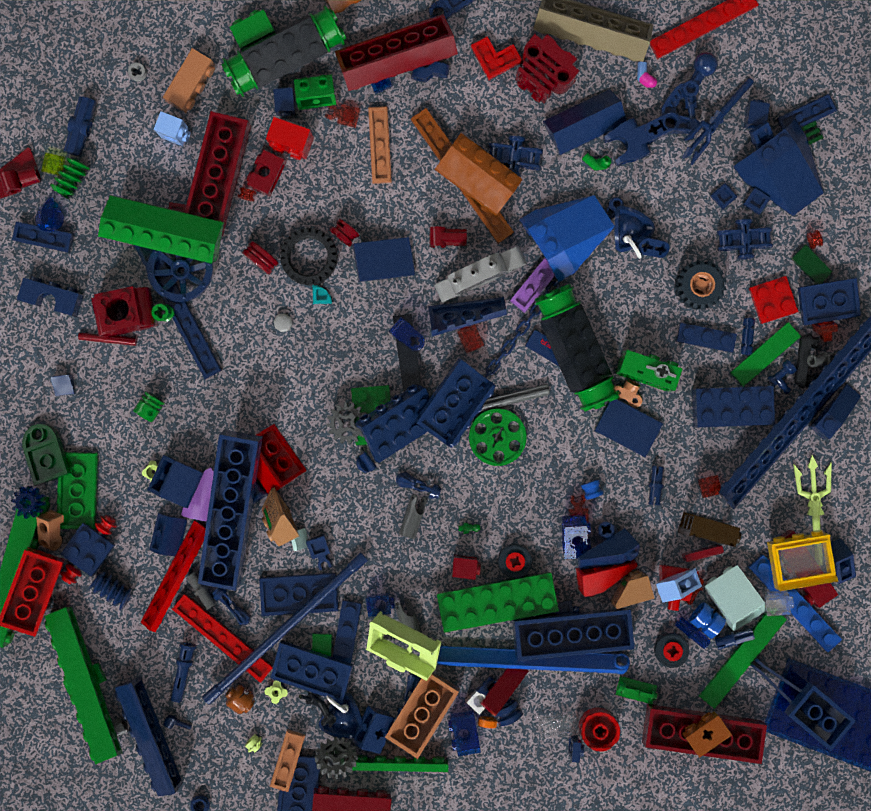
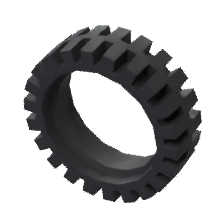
[280,228,338,286]

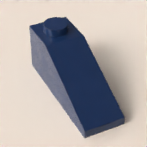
[809,384,861,439]
[578,528,639,570]

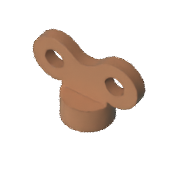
[614,379,642,408]

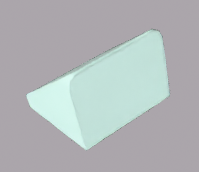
[291,528,308,551]

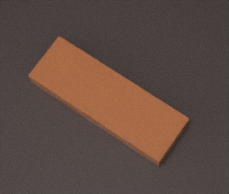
[270,729,306,792]

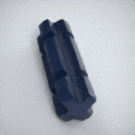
[741,318,755,355]

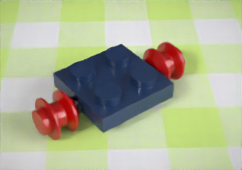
[60,515,117,584]

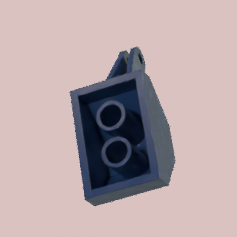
[750,658,856,751]

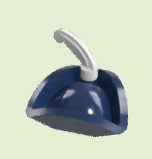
[615,206,655,259]
[319,693,362,739]

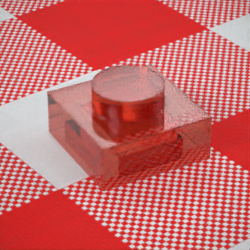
[698,475,721,498]

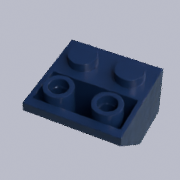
[147,455,204,509]

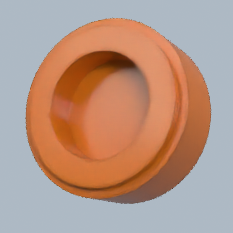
[478,716,497,728]

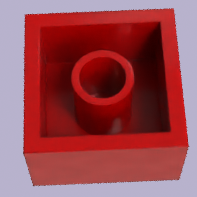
[266,117,314,160]

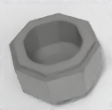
[274,313,293,332]

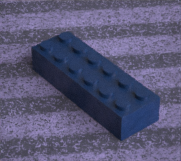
[512,608,635,661]

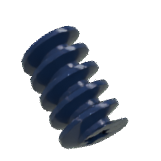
[88,570,132,610]

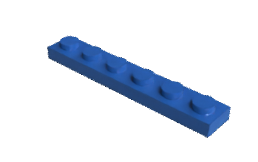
[748,554,842,652]

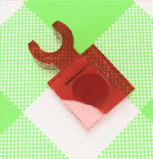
[325,104,360,128]
[568,495,589,529]

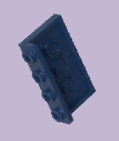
[414,358,496,448]
[355,384,430,463]

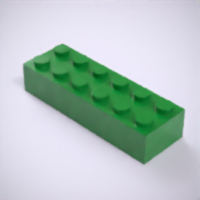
[437,571,559,633]

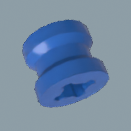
[581,479,604,500]

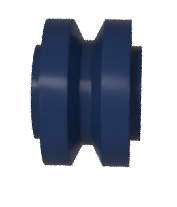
[495,699,524,726]

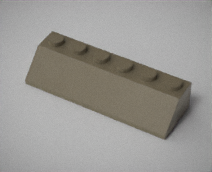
[533,0,653,62]

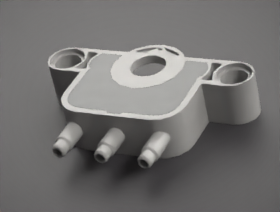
[434,246,527,303]

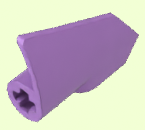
[181,467,214,521]

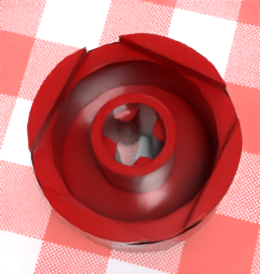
[579,707,620,752]

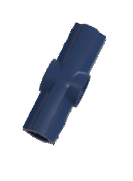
[64,96,97,157]

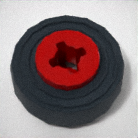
[498,544,532,579]
[654,633,689,668]

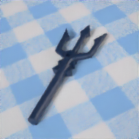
[682,78,754,165]

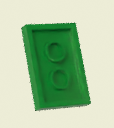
[351,385,391,445]

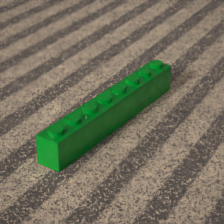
[0,491,50,648]
[44,607,123,765]

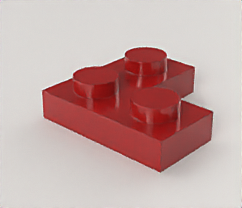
[471,36,522,81]

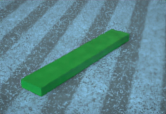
[699,606,787,709]

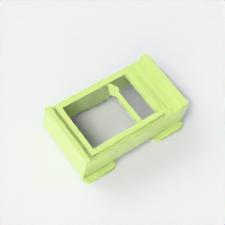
[366,611,441,681]

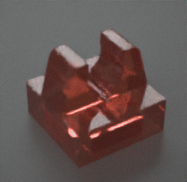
[812,321,838,342]

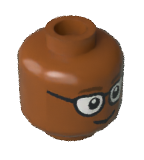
[225,685,255,714]

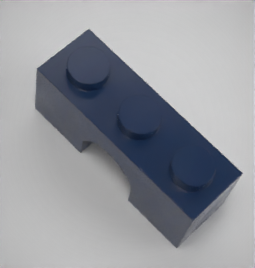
[17,276,83,317]

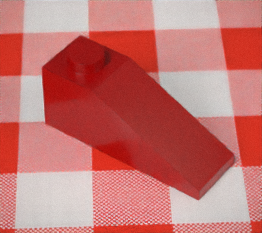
[576,560,637,597]

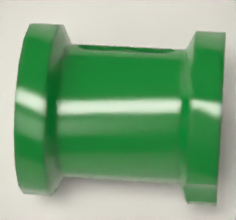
[152,304,175,322]

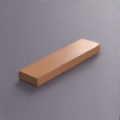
[368,106,392,184]

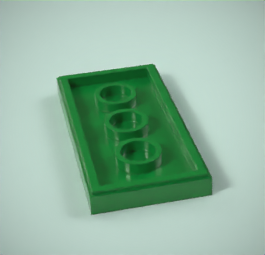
[57,452,98,529]

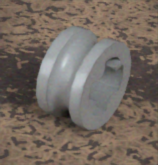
[128,63,147,82]

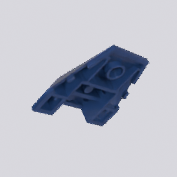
[732,120,824,216]

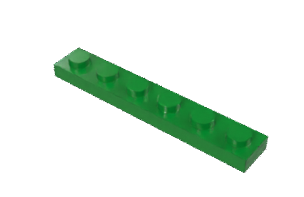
[352,755,448,772]

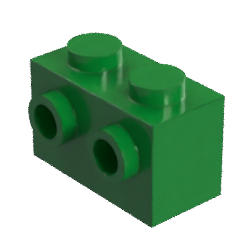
[230,9,275,49]
[294,75,336,110]

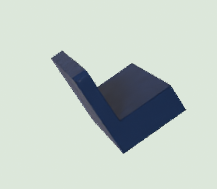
[149,513,187,556]

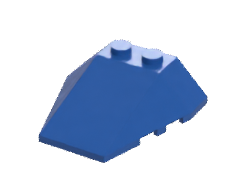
[519,195,615,282]

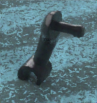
[299,693,336,727]

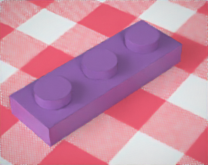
[510,258,554,313]

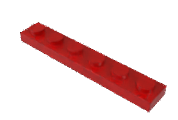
[649,0,759,60]
[141,520,206,632]
[172,593,273,683]

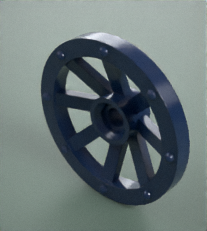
[147,250,213,302]

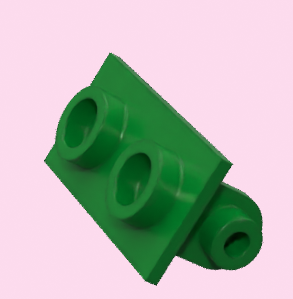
[615,676,658,705]

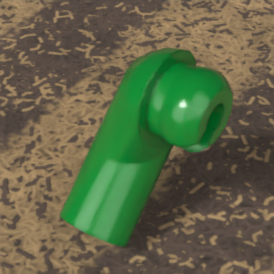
[582,153,611,171]

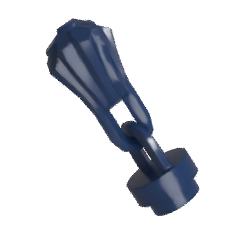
[396,471,442,499]
[212,588,251,625]
[397,673,421,715]

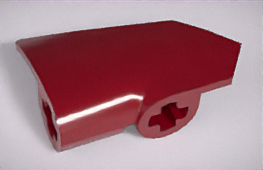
[0,147,42,199]

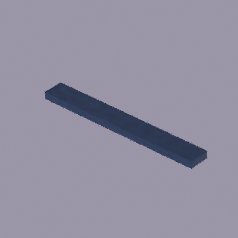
[134,245,222,380]

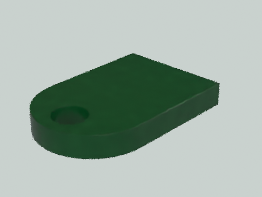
[22,424,71,486]

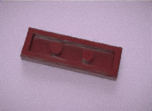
[480,668,529,716]

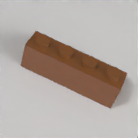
[434,133,523,216]

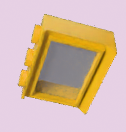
[767,530,838,591]

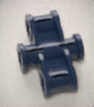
[488,136,543,177]
[717,219,773,260]

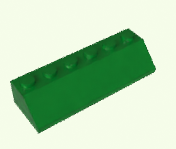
[98,195,224,264]

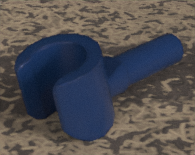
[163,715,192,730]

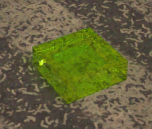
[41,152,65,176]

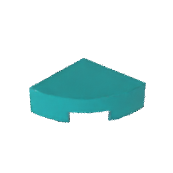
[312,285,332,304]

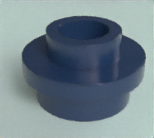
[190,795,210,811]

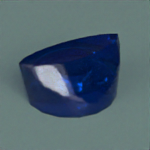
[35,197,64,232]

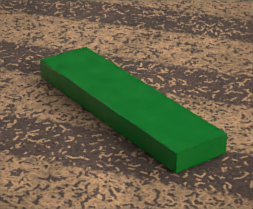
[730,322,801,387]

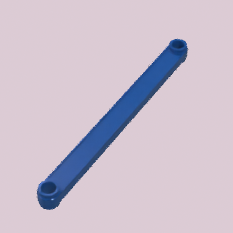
[437,646,630,674]

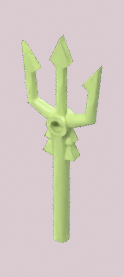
[793,455,832,565]

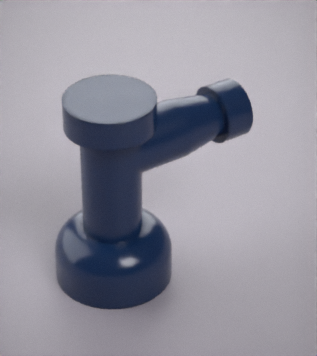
[767,359,797,394]

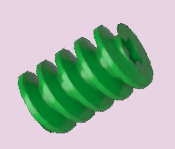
[50,158,91,200]

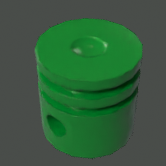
[133,391,165,423]

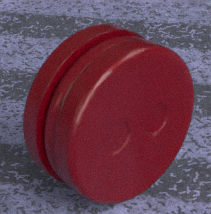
[242,241,279,275]

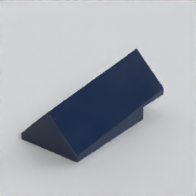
[543,89,627,155]

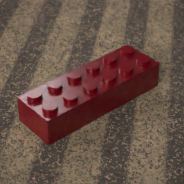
[335,14,458,91]
[184,111,251,236]
[642,704,767,764]

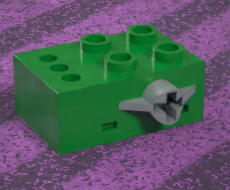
[615,350,683,392]

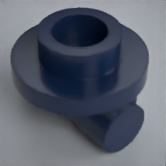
[356,451,377,473]

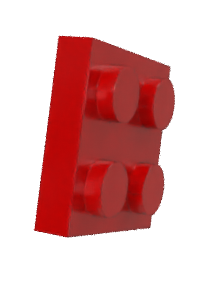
[749,276,798,324]

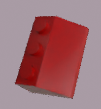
[256,424,307,494]

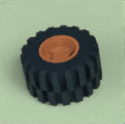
[674,260,726,310]

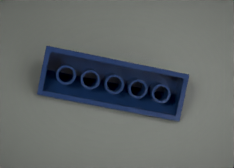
[115,676,183,797]

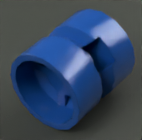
[689,602,726,639]

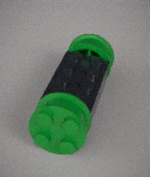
[221,5,347,97]
[534,283,620,412]

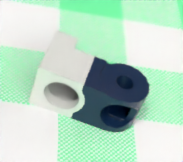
[465,676,496,715]

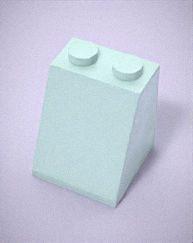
[705,565,765,632]

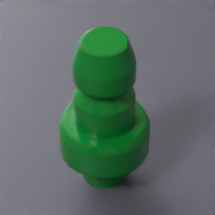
[458,522,480,534]

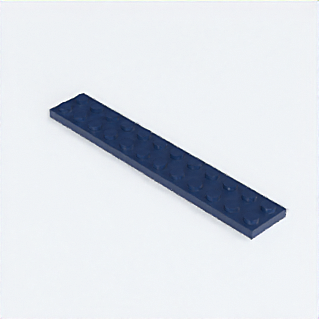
[718,316,871,510]

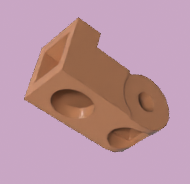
[36,510,64,551]

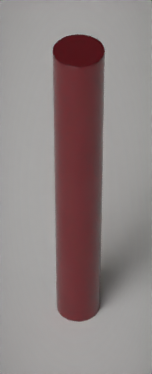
[78,332,137,346]

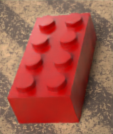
[0,547,65,637]

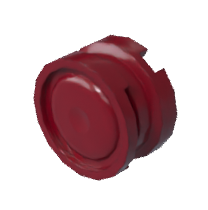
[330,218,360,247]

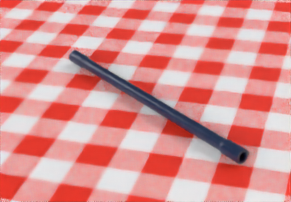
[202,552,368,705]

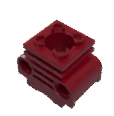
[515,34,580,104]
[91,286,159,338]

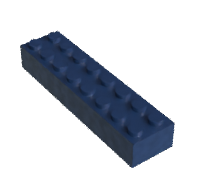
[198,429,263,591]

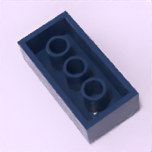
[692,386,775,428]

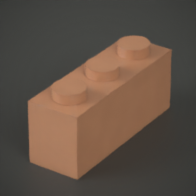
[163,48,215,113]

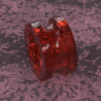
[238,187,257,202]
[806,230,823,249]

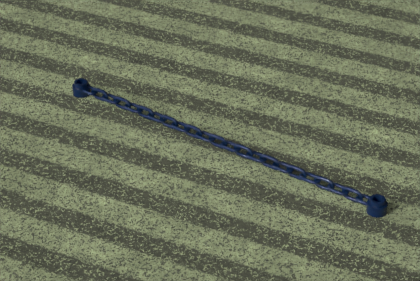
[484,197,624,378]

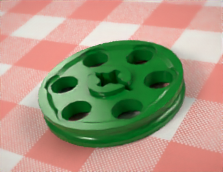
[469,409,526,466]

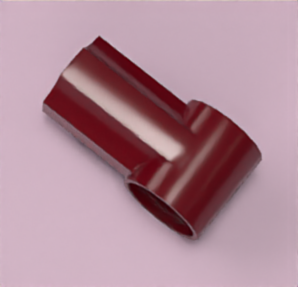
[429,226,467,248]

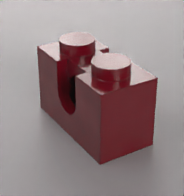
[247,150,286,197]
[452,554,481,580]

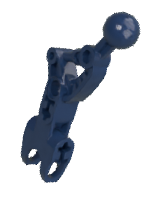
[603,52,718,166]

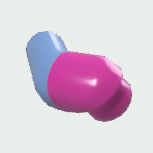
[637,61,657,88]

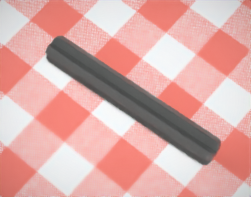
[480,384,550,412]

